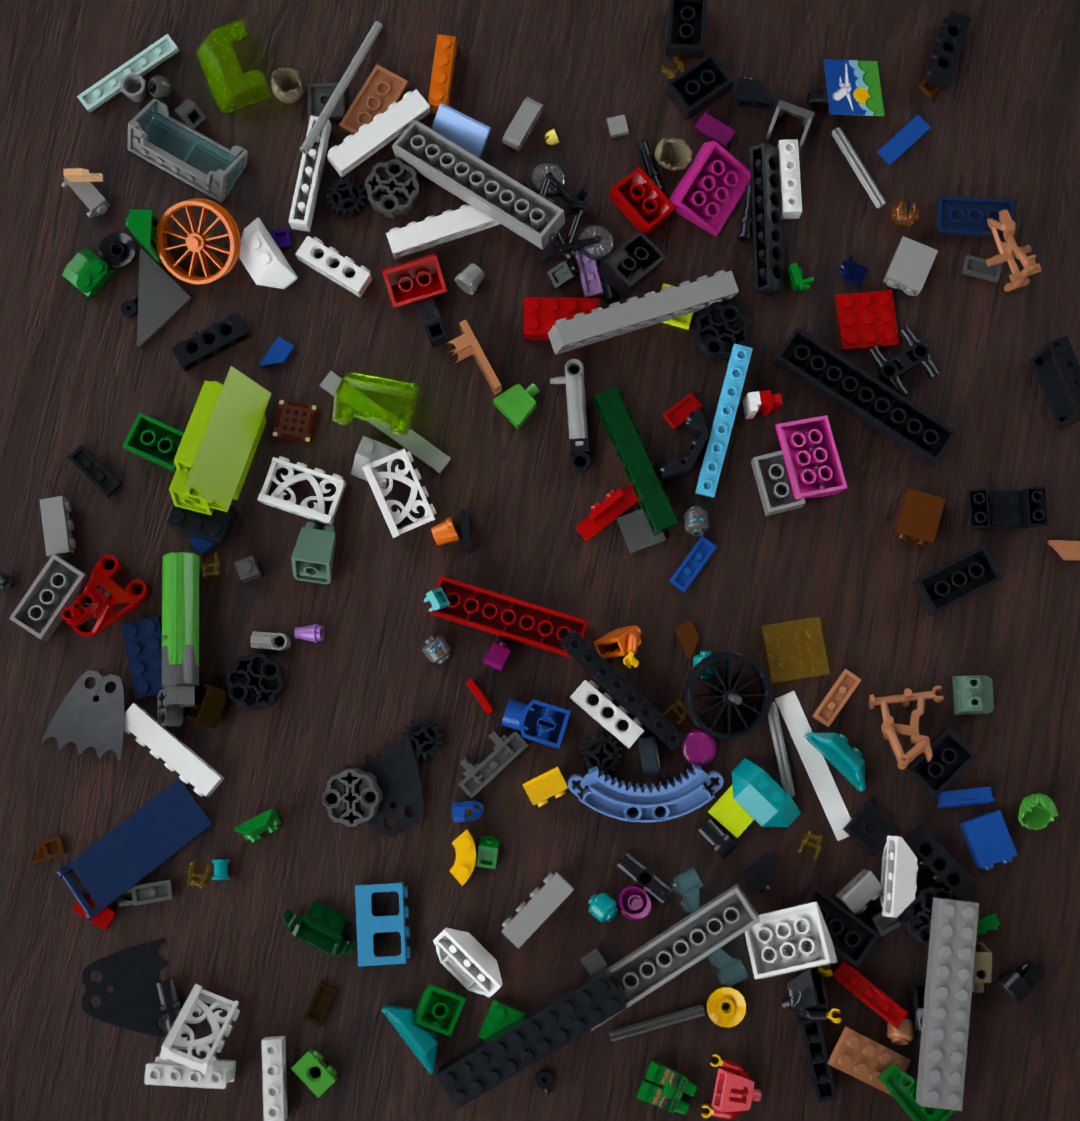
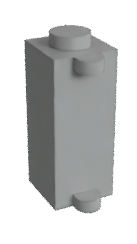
[61,167,110,218]

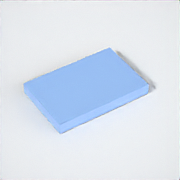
[432,103,491,159]

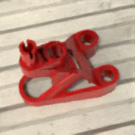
[61,555,151,637]

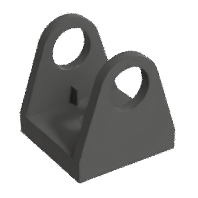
[765,100,815,152]

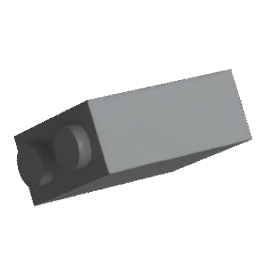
[883,236,938,296]

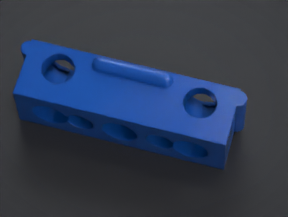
[937,787,995,809]

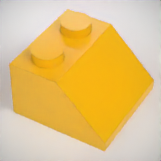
[522,767,568,807]

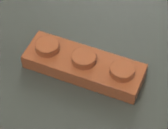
[812,669,861,728]

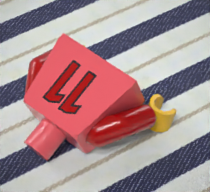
[701,1054,761,1120]

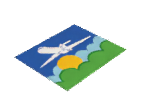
[824,59,885,116]

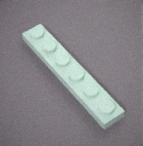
[77,34,179,113]

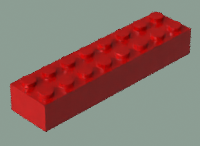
[428,576,588,659]

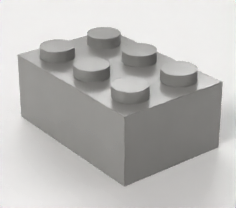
[751,450,805,516]

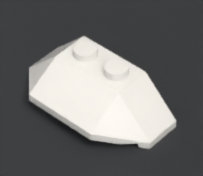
[239,218,298,289]
[880,835,918,918]
[433,928,503,997]

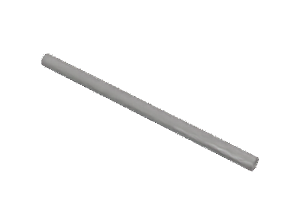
[300,21,383,154]

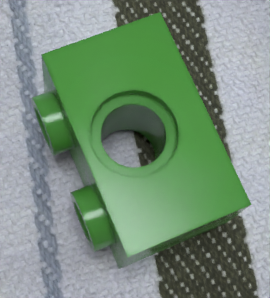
[291,1048,338,1098]

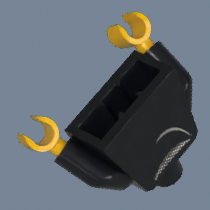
[781,964,841,1023]

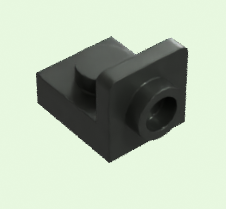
[547,260,580,289]

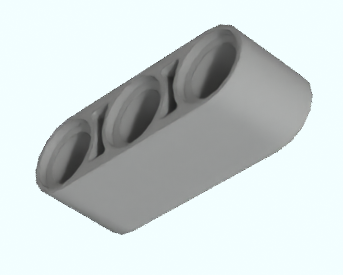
[502,97,544,151]

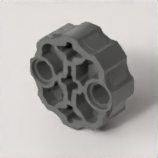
[365,159,421,218]
[322,768,383,827]

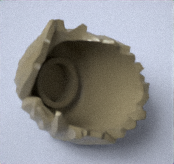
[271,68,304,104]
[655,138,692,170]

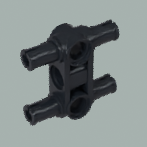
[868,326,940,396]

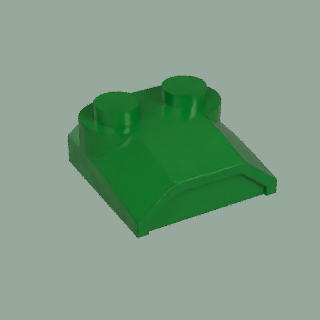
[62,248,115,299]
[234,809,281,843]
[414,984,466,1036]
[478,999,527,1040]

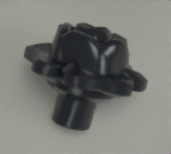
[0,571,16,591]

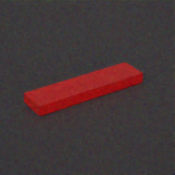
[832,961,909,1029]

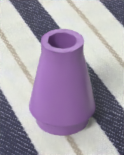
[294,624,324,643]

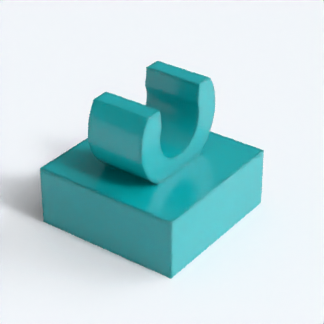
[424,587,450,611]

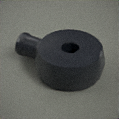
[121,295,138,318]
[535,1070,554,1096]

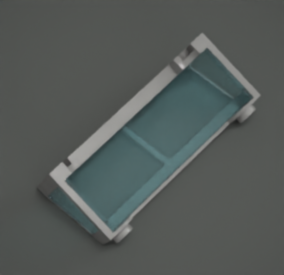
[127,98,248,203]

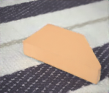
[64,168,103,182]

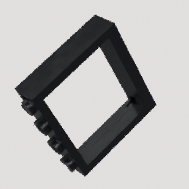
[1030,336,1080,429]

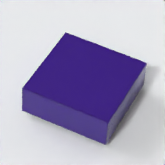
[271,228,292,249]

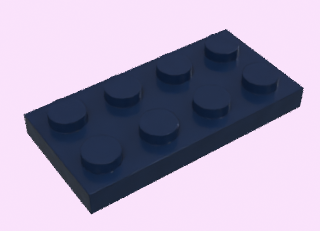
[936,196,1014,238]
[121,616,164,700]

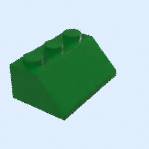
[126,209,163,264]

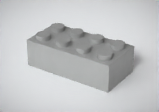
[9,554,90,641]
[501,872,574,949]

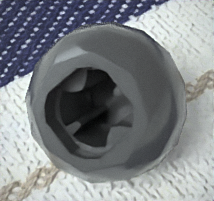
[148,75,171,100]

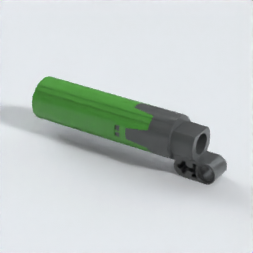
[157,552,200,727]

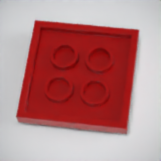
[835,290,899,351]

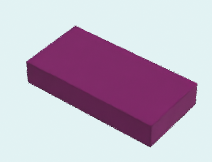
[694,112,736,148]

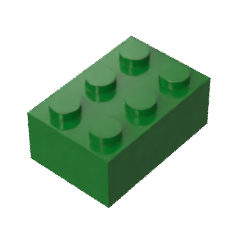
[122,412,184,472]

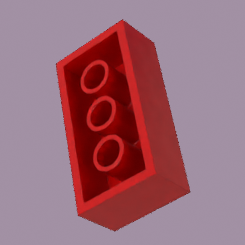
[524,297,600,340]

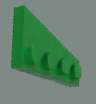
[878,1064,956,1121]

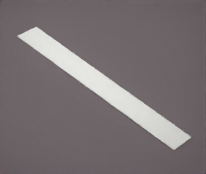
[775,691,851,841]

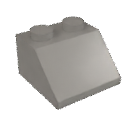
[351,436,399,489]
[835,869,883,915]

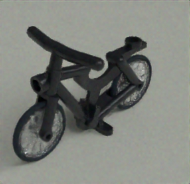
[521,161,615,265]

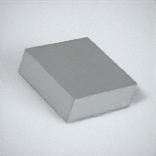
[607,114,629,138]

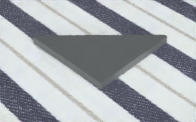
[137,249,192,349]

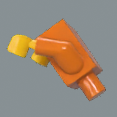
[594,626,641,669]

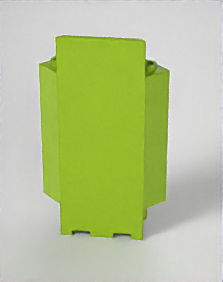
[169,366,272,516]

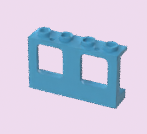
[355,882,411,966]

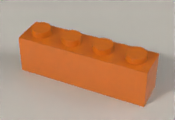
[428,34,457,114]

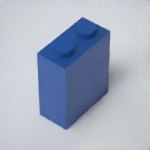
[959,810,1017,871]

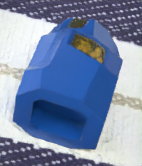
[452,800,484,823]

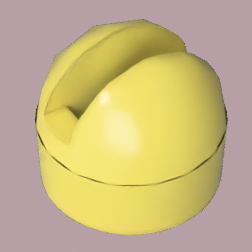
[545,129,560,145]

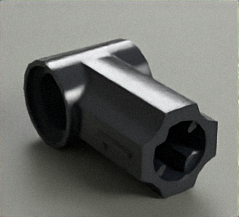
[698,819,737,859]

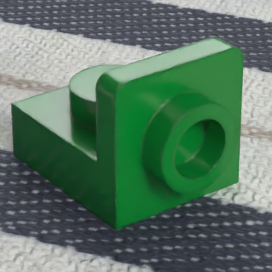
[787,262,814,291]
[476,836,500,869]

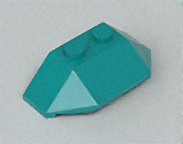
[803,733,865,792]
[731,758,801,828]
[381,1005,438,1074]

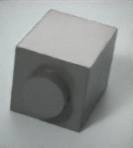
[174,98,207,129]
[234,556,262,583]

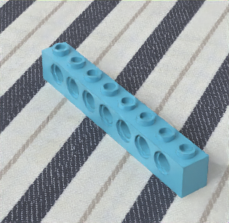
[694,344,753,498]

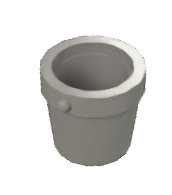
[120,73,147,102]
[454,263,485,295]

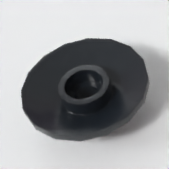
[98,232,136,268]

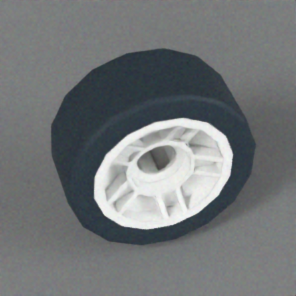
[639,736,661,775]

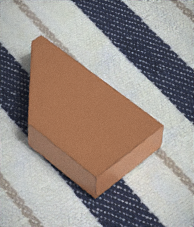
[1047,540,1080,561]

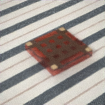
[273,400,318,444]

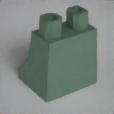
[291,522,336,584]
[952,675,994,715]

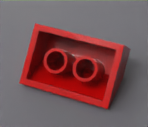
[609,167,676,236]
[382,253,447,308]

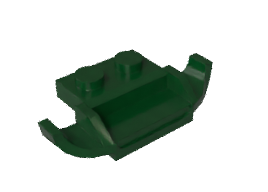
[282,900,357,956]

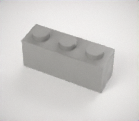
[39,496,76,558]

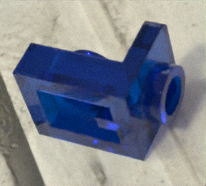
[839,256,869,287]

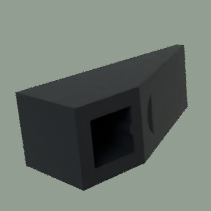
[414,296,449,348]

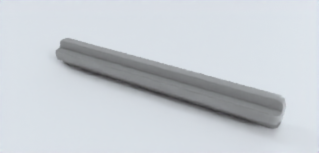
[831,127,886,208]
[767,701,795,797]

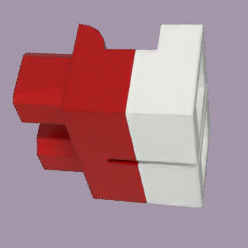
[743,390,783,419]

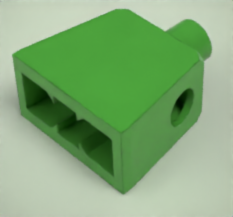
[493,383,540,429]

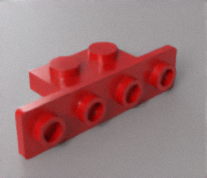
[575,484,638,542]

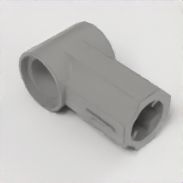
[250,631,291,651]

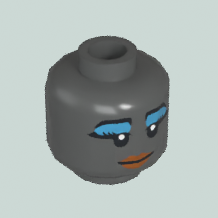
[683,506,709,536]
[422,635,451,664]

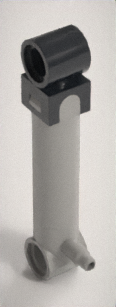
[550,359,590,474]

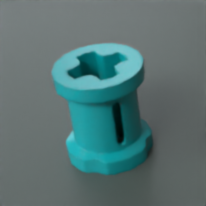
[212,859,230,880]

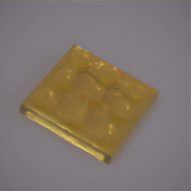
[761,617,830,683]

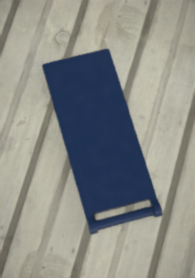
[57,779,212,921]

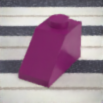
[483,641,511,672]

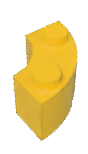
[450,829,477,886]

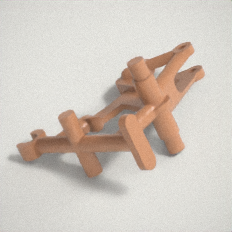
[986,209,1041,292]
[869,686,944,770]

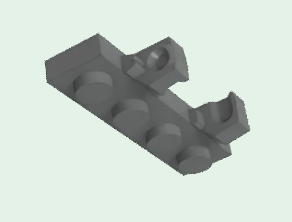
[458,731,529,799]

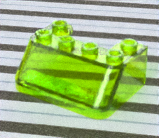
[197,18,272,113]
[332,373,419,436]

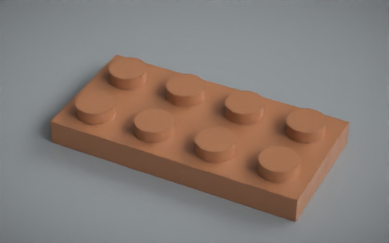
[339,64,409,135]
[828,1026,911,1096]

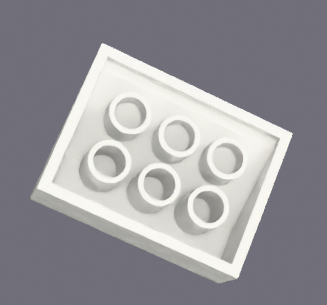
[744,902,837,979]

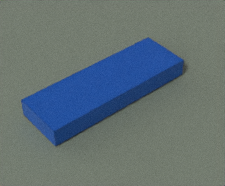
[877,115,931,166]
[669,536,718,593]

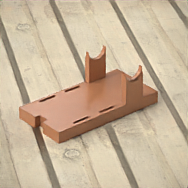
[446,319,502,397]

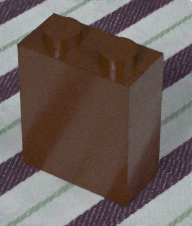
[893,488,946,547]

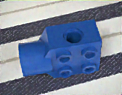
[502,699,571,749]

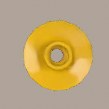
[707,987,746,1028]

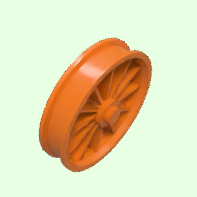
[156,198,241,284]

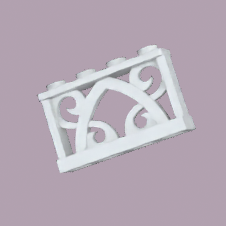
[362,448,437,538]
[257,456,347,525]
[159,984,240,1075]
[144,1056,236,1089]

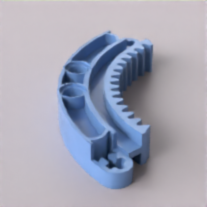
[567,764,724,823]

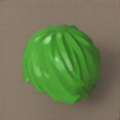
[1018,793,1059,830]

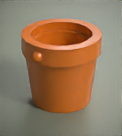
[431,517,461,546]

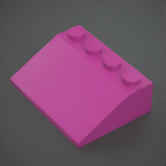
[669,141,751,236]
[775,415,848,499]

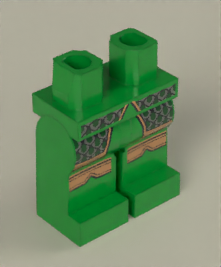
[636,1059,697,1114]

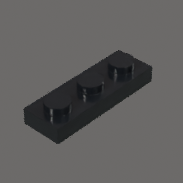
[67,445,122,498]

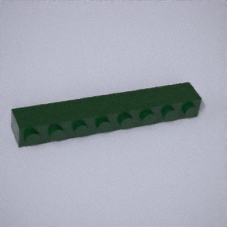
[593,386,678,536]

